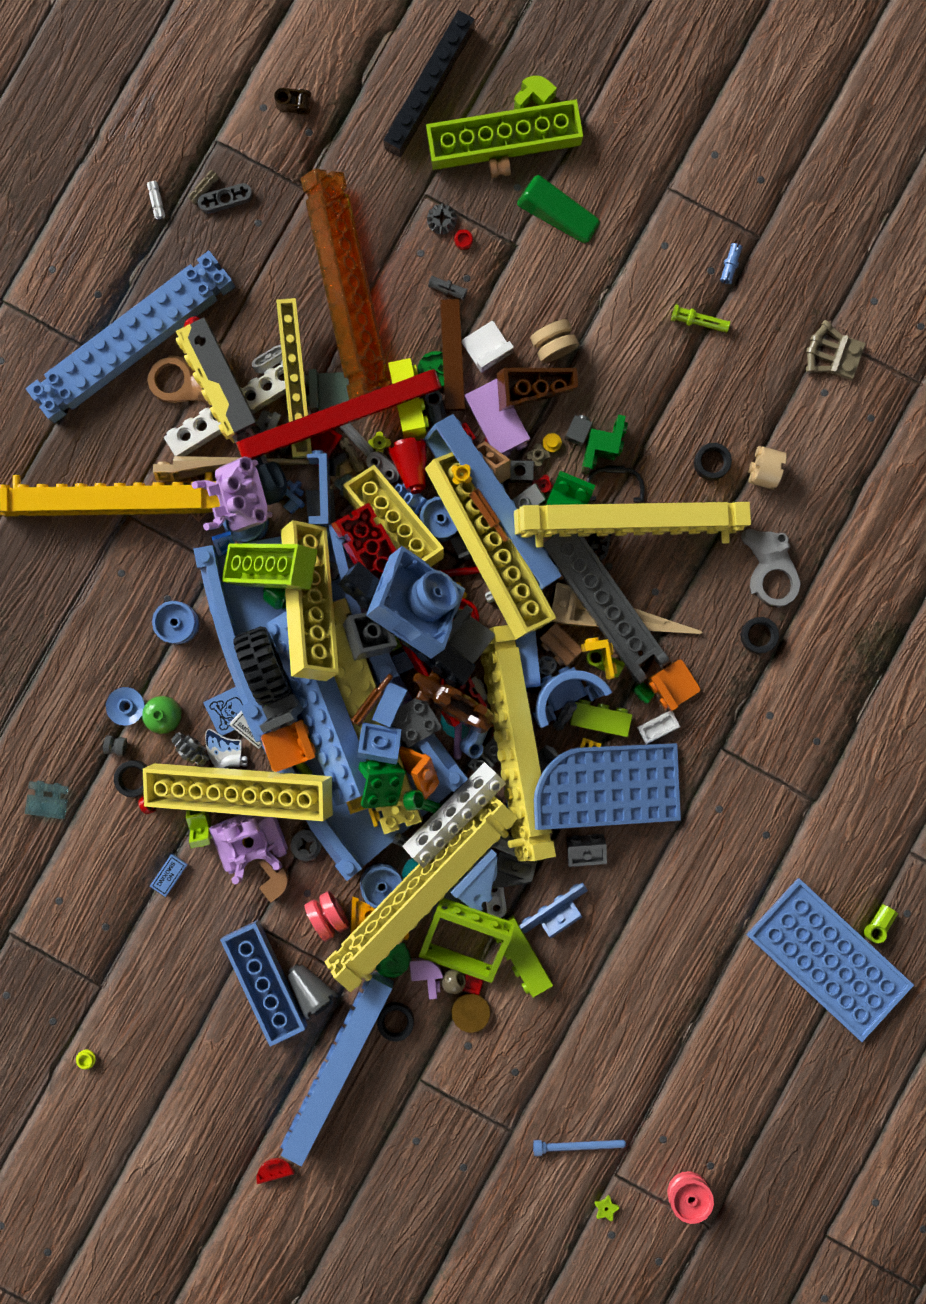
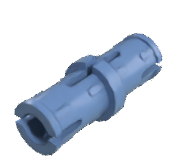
[720,243,743,284]

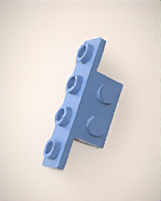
[519,883,588,939]

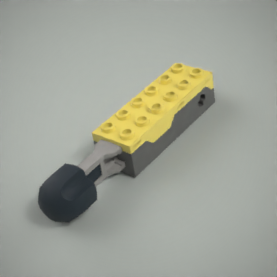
[176,316,287,505]

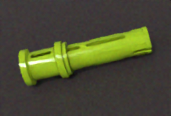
[671,304,730,333]

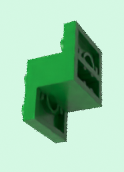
[581,414,628,474]
[545,471,596,536]

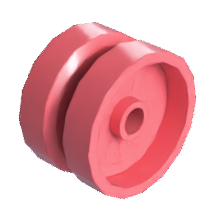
[304,891,350,942]
[667,1171,714,1224]

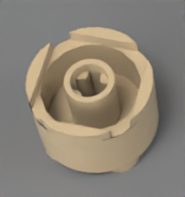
[748,446,786,490]

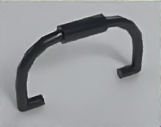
[586,465,645,502]

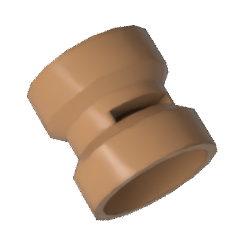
[489,156,511,178]

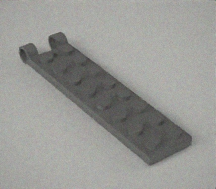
[543,533,670,685]

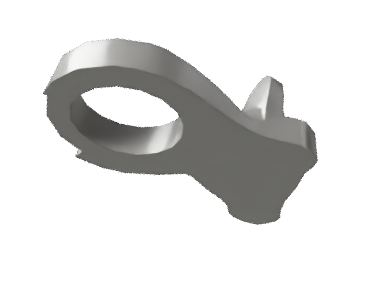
[741,528,800,608]

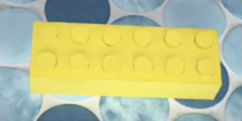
[343,465,444,567]

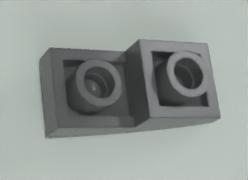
[468,737,498,772]

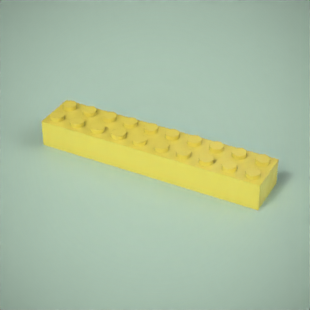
[425,452,556,639]
[143,763,333,821]

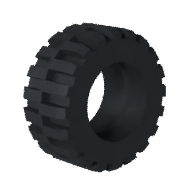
[233,626,291,706]

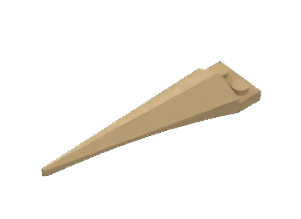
[153,456,309,481]
[551,583,702,634]

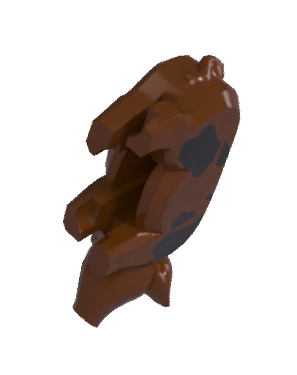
[413,671,494,733]

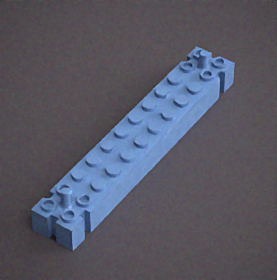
[25,250,235,423]

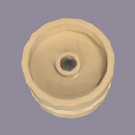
[530,319,580,363]

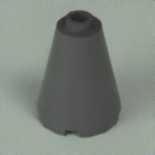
[288,964,338,1021]

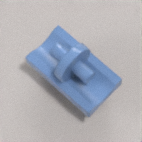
[278,480,305,514]
[394,483,427,515]

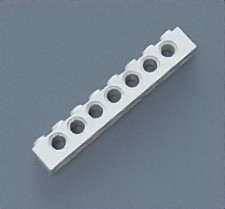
[164,360,306,456]

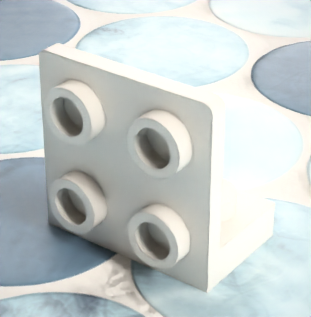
[461,321,514,373]

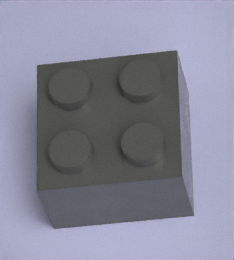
[343,612,397,661]

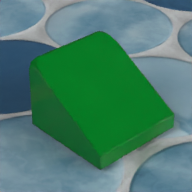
[632,682,655,704]

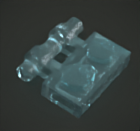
[25,780,69,819]

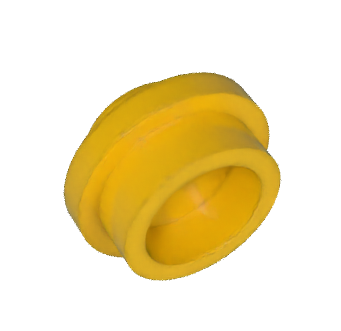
[543,433,562,452]

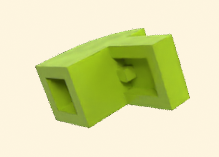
[514,76,557,109]
[186,810,212,849]

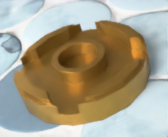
[452,993,490,1033]

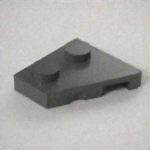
[492,852,537,889]

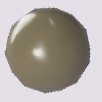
[441,969,466,994]

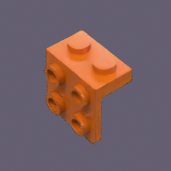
[648,660,700,711]
[261,720,316,772]
[399,746,440,800]

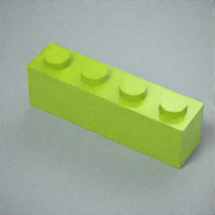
[494,916,553,997]

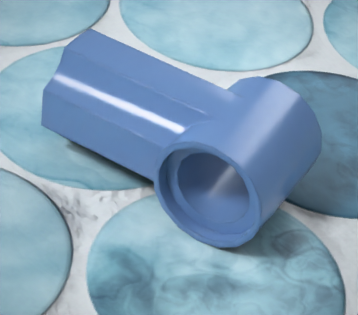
[459,728,490,759]

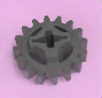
[171,732,210,767]

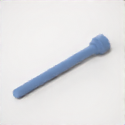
[533,1140,626,1156]

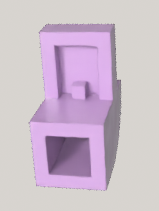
[410,958,443,999]

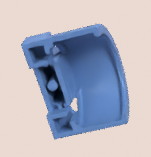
[532,666,613,728]

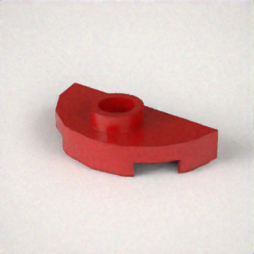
[256,1158,295,1184]

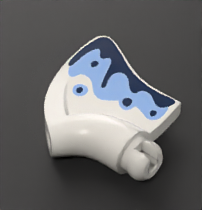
[205,729,248,769]

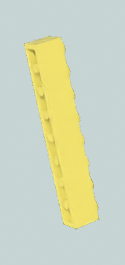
[276,298,312,459]

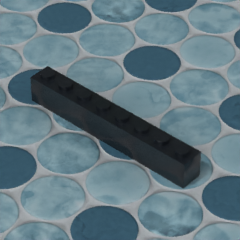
[383,10,475,158]
[338,562,476,689]

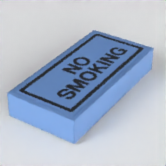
[150,853,188,897]

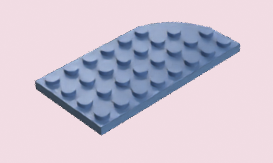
[534,743,681,830]

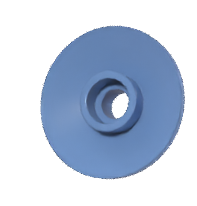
[106,687,145,726]

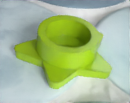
[595,1195,619,1221]

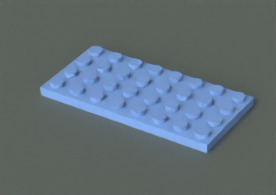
[746,878,914,1042]

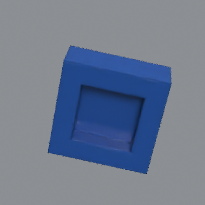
[212,531,235,556]

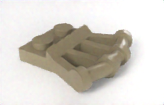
[806,320,865,380]

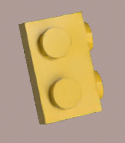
[581,637,617,679]

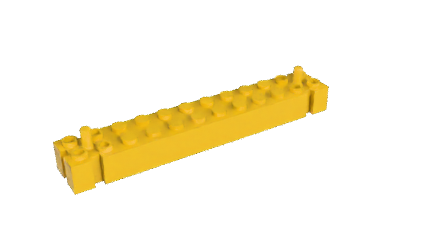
[0,472,220,516]

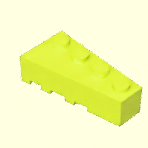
[388,358,429,441]

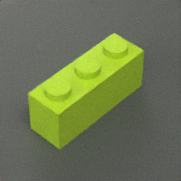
[569,699,632,737]

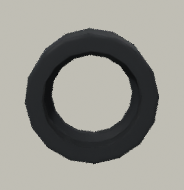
[694,443,732,481]
[740,617,779,654]
[114,760,147,797]
[377,1002,414,1042]

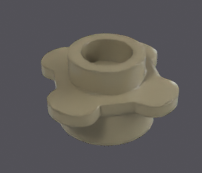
[527,444,550,467]

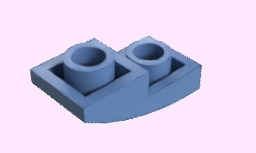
[372,682,408,727]

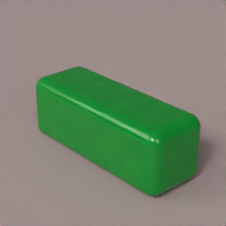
[517,175,600,243]

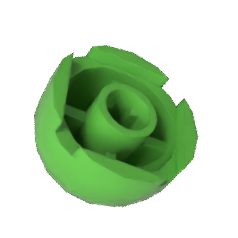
[142,696,182,734]

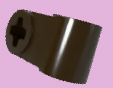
[274,88,311,115]

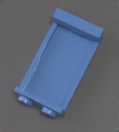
[307,450,331,528]

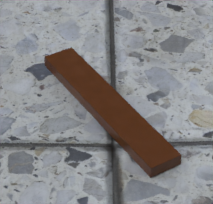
[440,299,465,411]

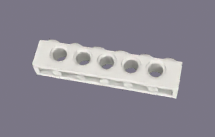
[402,762,506,868]

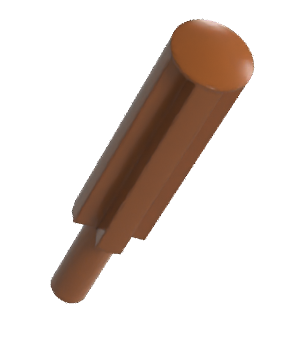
[469,488,509,542]
[351,674,393,726]

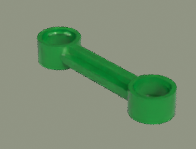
[403,790,445,814]

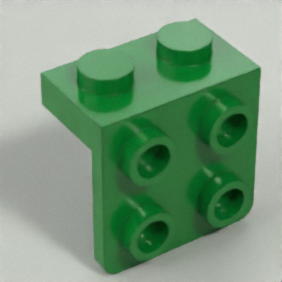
[358,760,405,809]

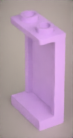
[464,379,530,457]

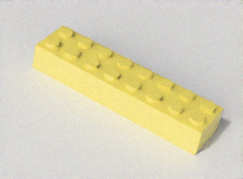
[281,520,339,681]

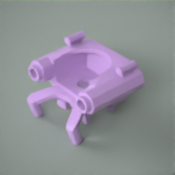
[192,456,272,532]
[209,815,288,884]

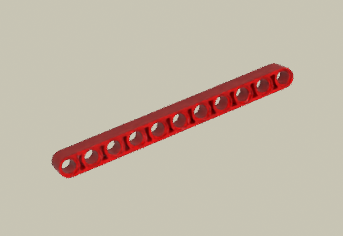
[236,369,442,460]

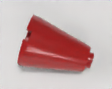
[388,437,427,494]

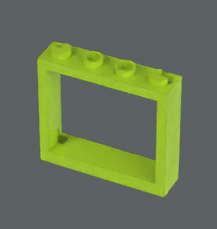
[419,898,515,983]

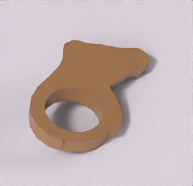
[147,355,233,404]

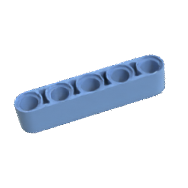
[516,631,540,688]

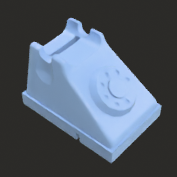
[449,848,498,911]

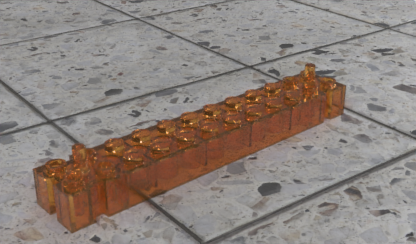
[300,169,391,400]

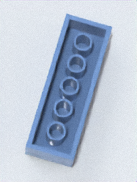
[220,920,308,1046]

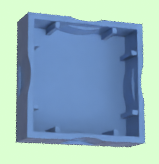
[366,546,465,658]

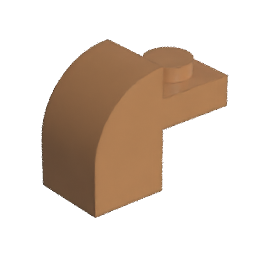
[259,859,290,903]

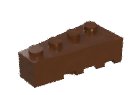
[497,368,578,412]

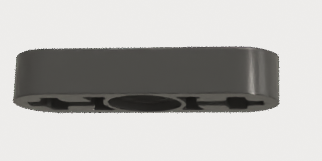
[198,183,253,214]

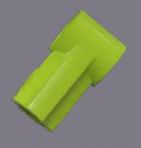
[586,650,625,678]
[864,904,898,943]

